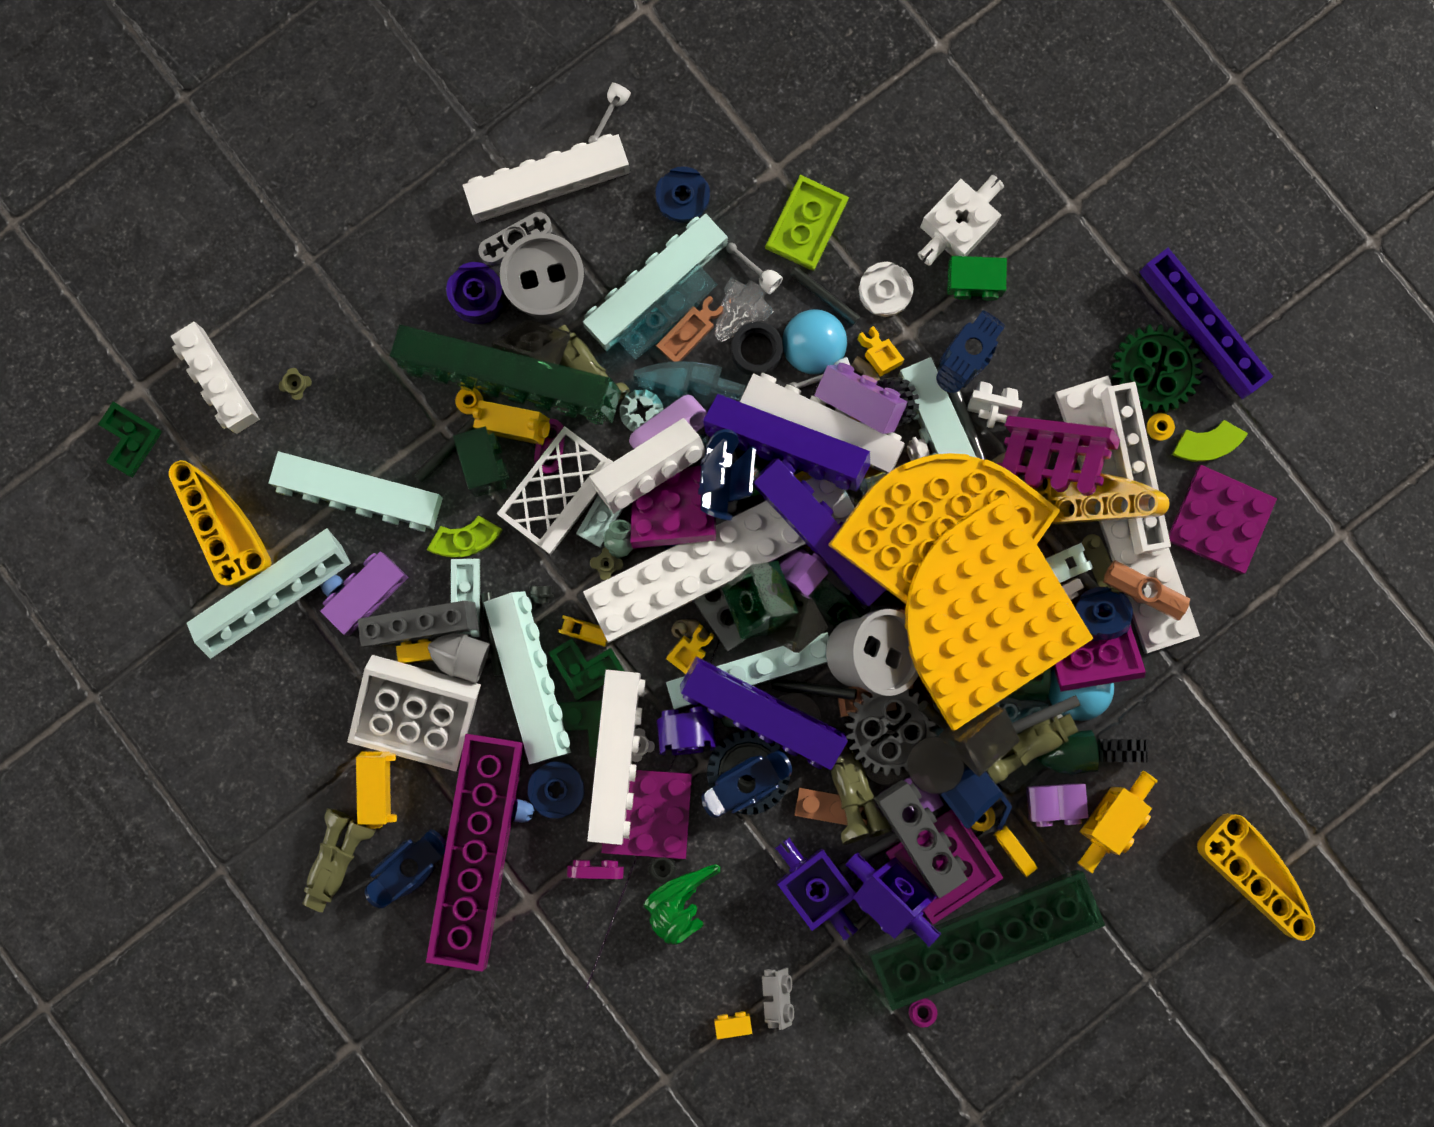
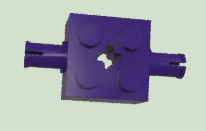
[775,837,858,941]
[845,852,941,947]

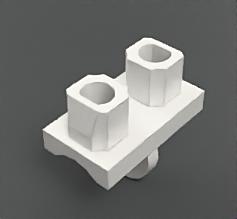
[967,381,1022,428]

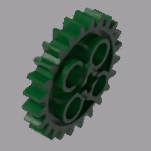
[1111,324,1203,414]

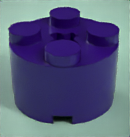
[446,262,506,324]
[657,707,716,755]

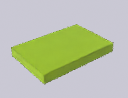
[765,175,849,271]

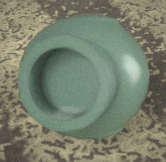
[603,520,633,559]

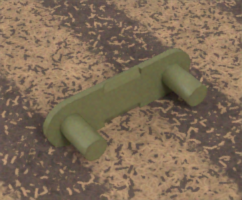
[1082,534,1122,595]

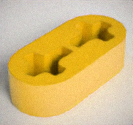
[994,826,1038,877]

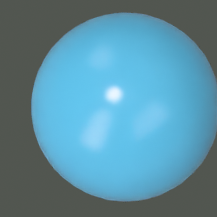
[782,309,847,374]
[1047,667,1114,721]

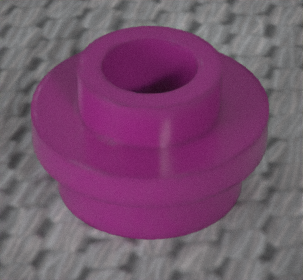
[909,998,937,1027]

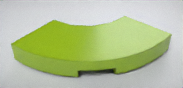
[1171,420,1248,462]
[427,516,503,558]

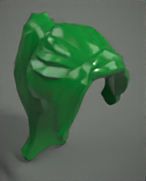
[644,864,720,945]

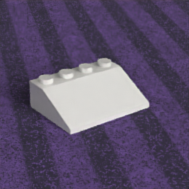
[347,655,481,772]

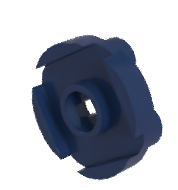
[656,167,710,223]
[1076,587,1133,641]
[528,762,585,818]

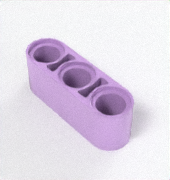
[629,395,707,449]

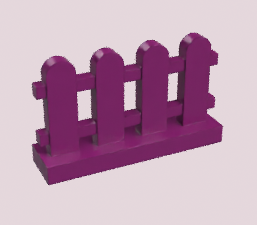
[997,416,1120,496]

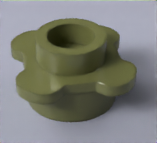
[279,368,312,400]
[590,547,623,580]

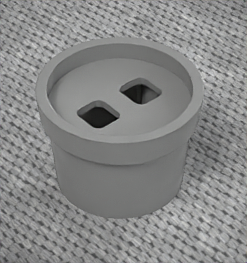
[500,233,584,321]
[826,609,919,696]

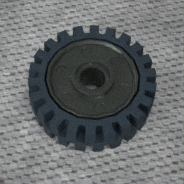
[707,731,790,815]

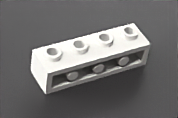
[171,322,260,434]
[590,418,705,514]

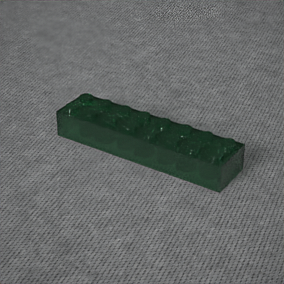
[390,324,622,425]
[868,869,1105,1011]

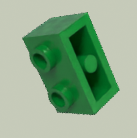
[947,256,1007,301]

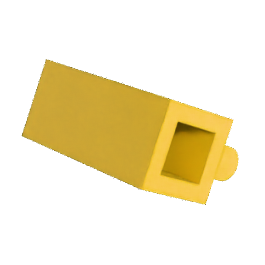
[472,400,550,445]
[356,751,397,829]

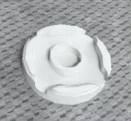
[858,262,914,317]

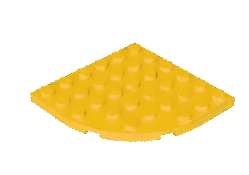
[829,453,1060,604]
[905,494,1093,730]

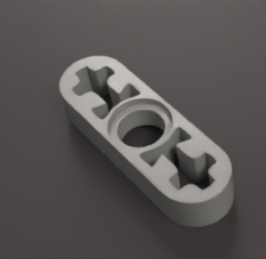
[478,212,552,266]

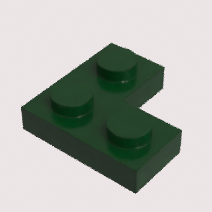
[98,401,163,478]
[548,638,625,701]
[559,701,602,758]

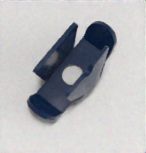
[936,310,1005,393]
[698,429,756,521]
[937,749,1012,831]
[701,751,792,818]
[365,829,446,908]

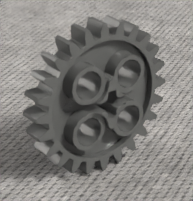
[844,688,937,776]

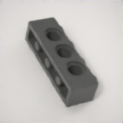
[693,586,757,653]
[358,601,479,648]
[874,780,968,899]

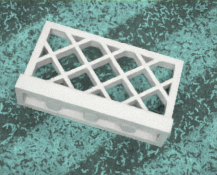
[497,426,613,555]

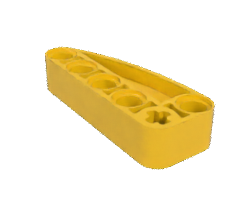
[169,460,272,588]
[1034,470,1169,524]
[1197,813,1315,941]

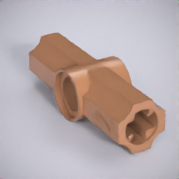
[1103,560,1190,621]

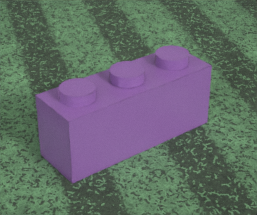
[814,362,908,434]
[320,551,409,636]

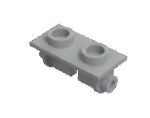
[762,968,794,1030]

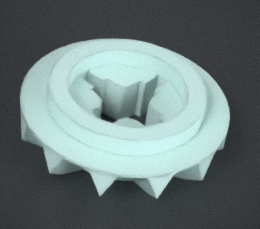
[620,389,663,432]

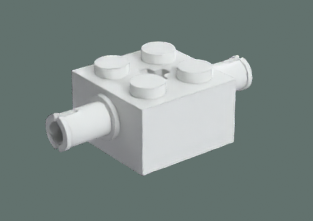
[918,175,1004,266]

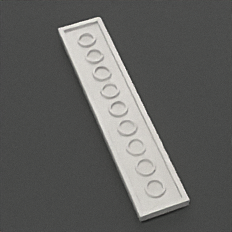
[1054,376,1200,654]
[583,478,855,643]

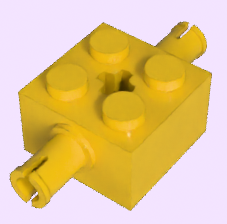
[1077,771,1158,874]

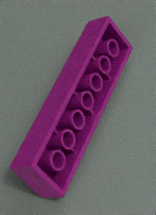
[426,734,524,972]

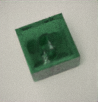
[453,426,510,497]
[722,561,798,639]

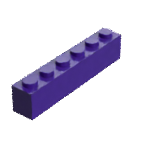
[1139,247,1273,399]
[703,394,871,492]
[753,459,887,606]
[680,657,848,770]

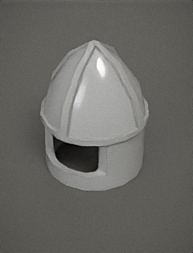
[428,633,490,683]

